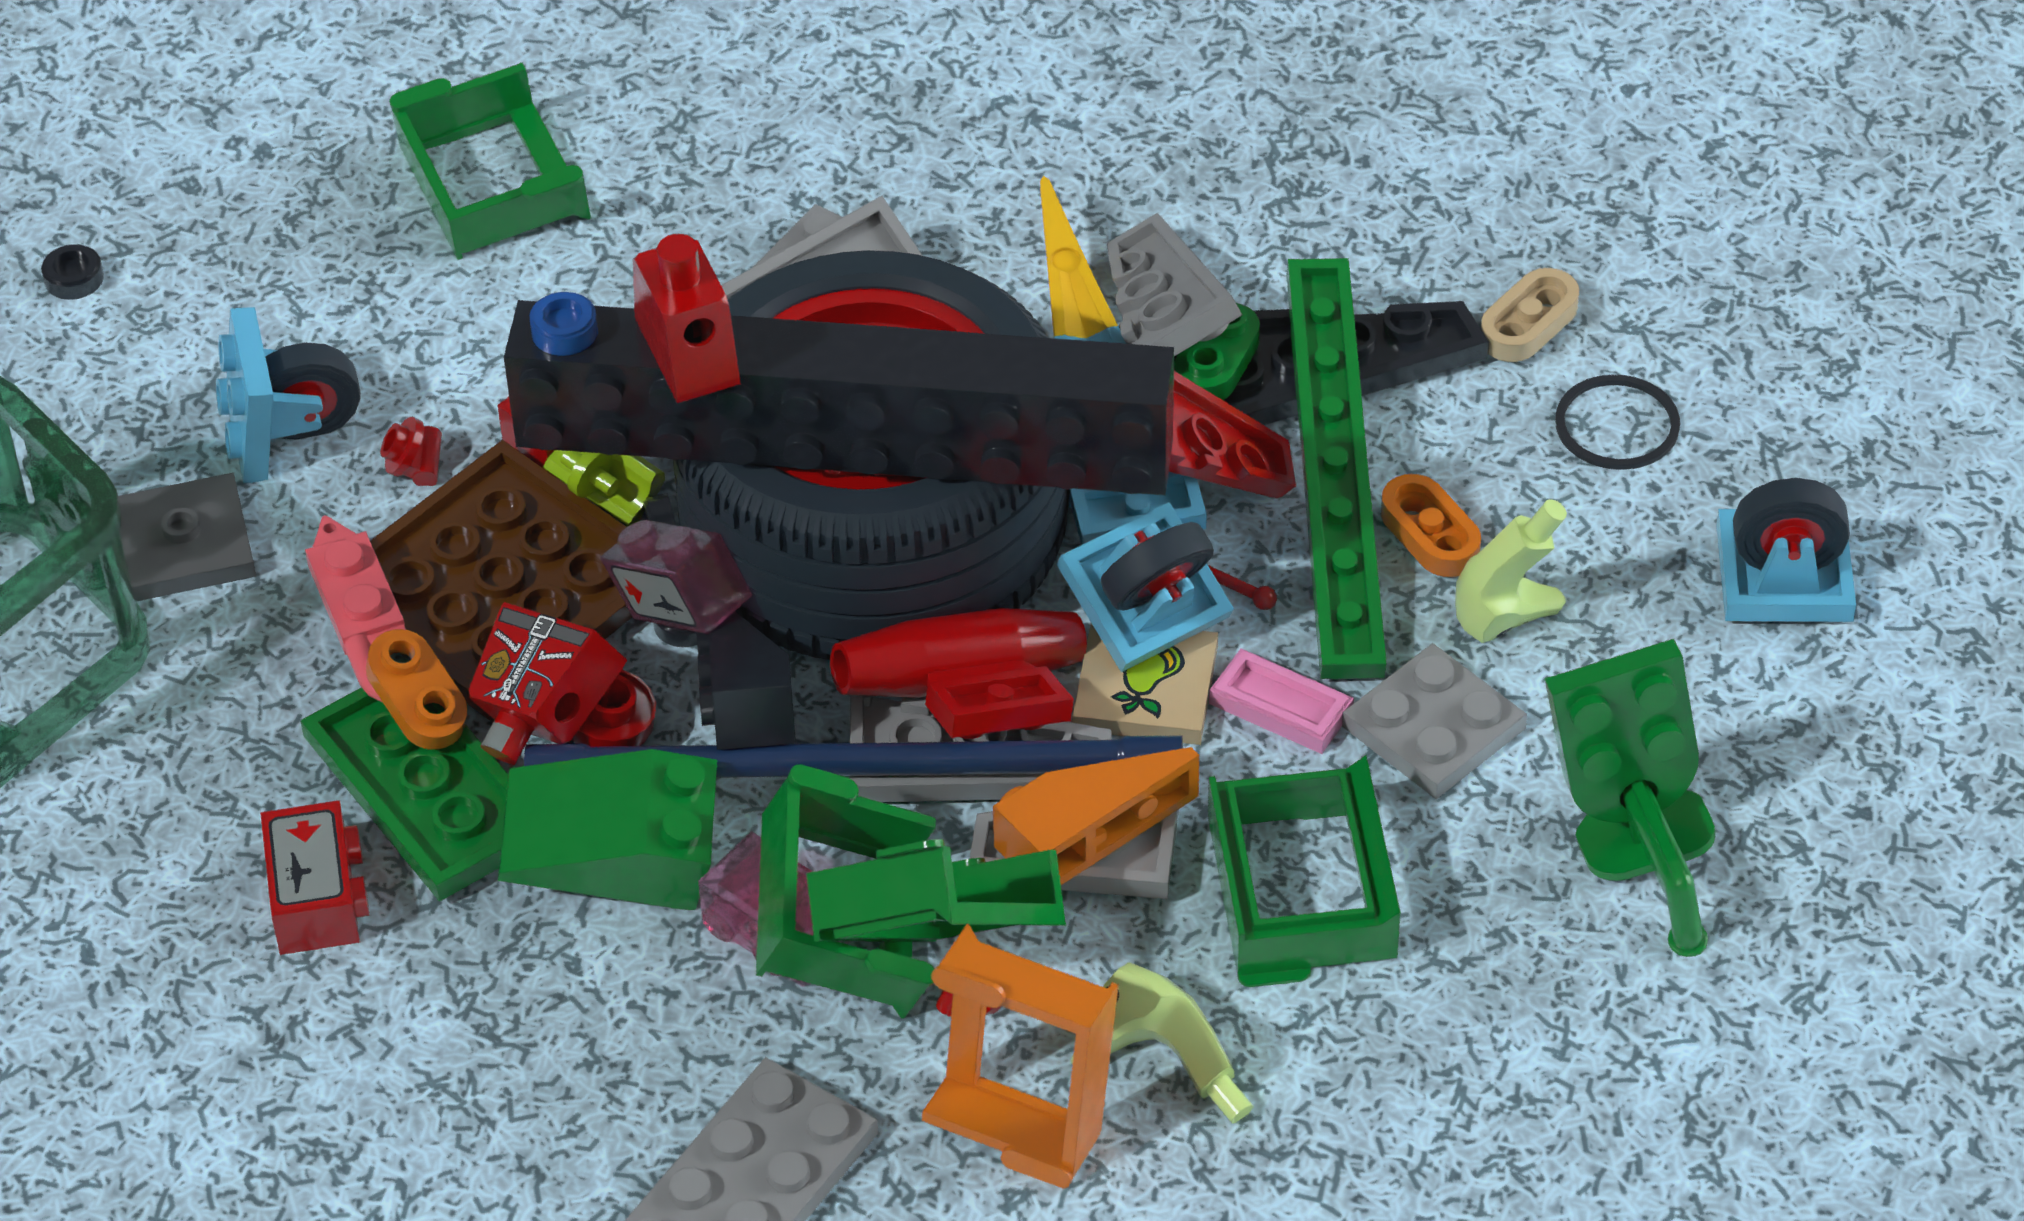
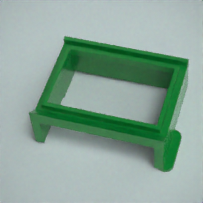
[389,62,591,260]
[1208,755,1401,987]
[756,764,936,1019]
[806,839,1066,942]

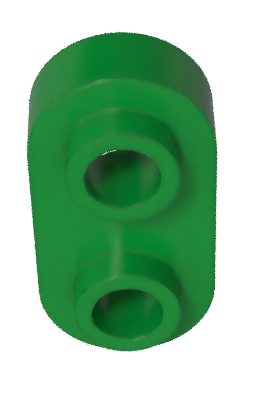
[1174,303,1260,400]

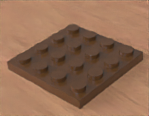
[370,440,679,723]

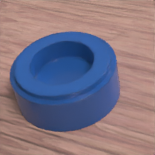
[529,292,598,356]

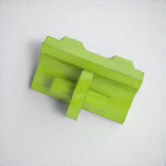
[543,450,665,527]

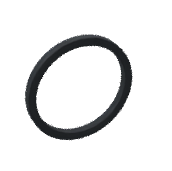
[1555,375,1680,470]

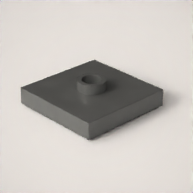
[110,472,257,602]

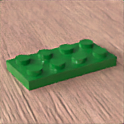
[300,688,508,902]

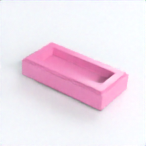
[1209,648,1354,754]

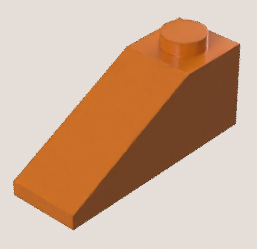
[993,747,1200,885]

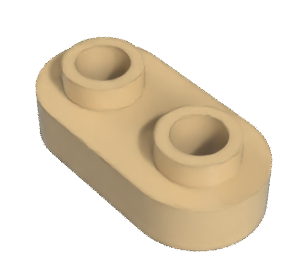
[1481,268,1579,362]

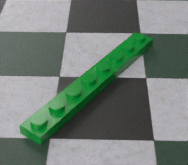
[1286,258,1387,679]

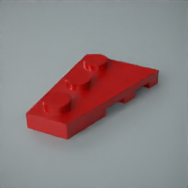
[1169,371,1296,499]

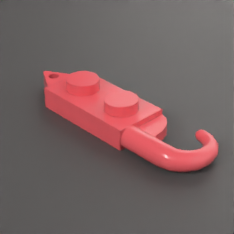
[305,515,406,702]

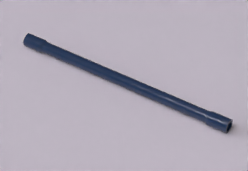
[524,735,1183,778]

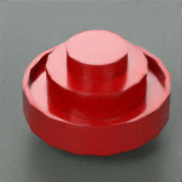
[572,669,656,747]

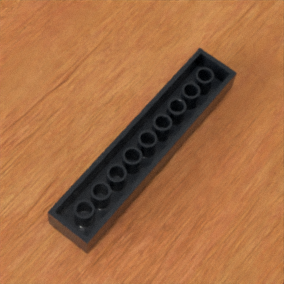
[504,300,1174,495]

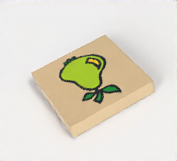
[1072,623,1218,745]

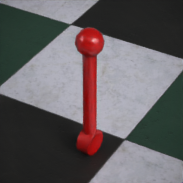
[1207,564,1277,610]

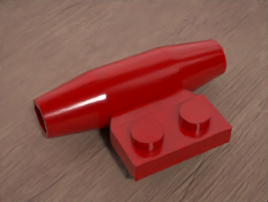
[830,608,1087,739]

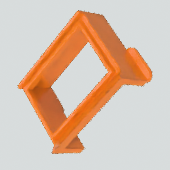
[922,924,1118,1189]

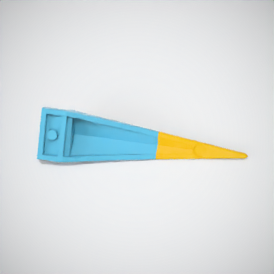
[1040,176,1207,545]

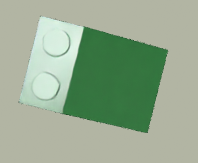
[498,749,717,910]

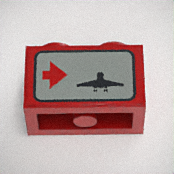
[260,800,370,955]

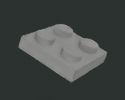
[1342,643,1527,799]

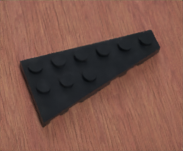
[1118,301,1489,425]

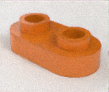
[1381,474,1481,577]
[366,629,467,750]

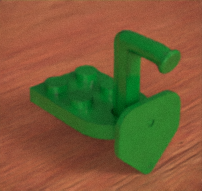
[1544,638,1716,957]

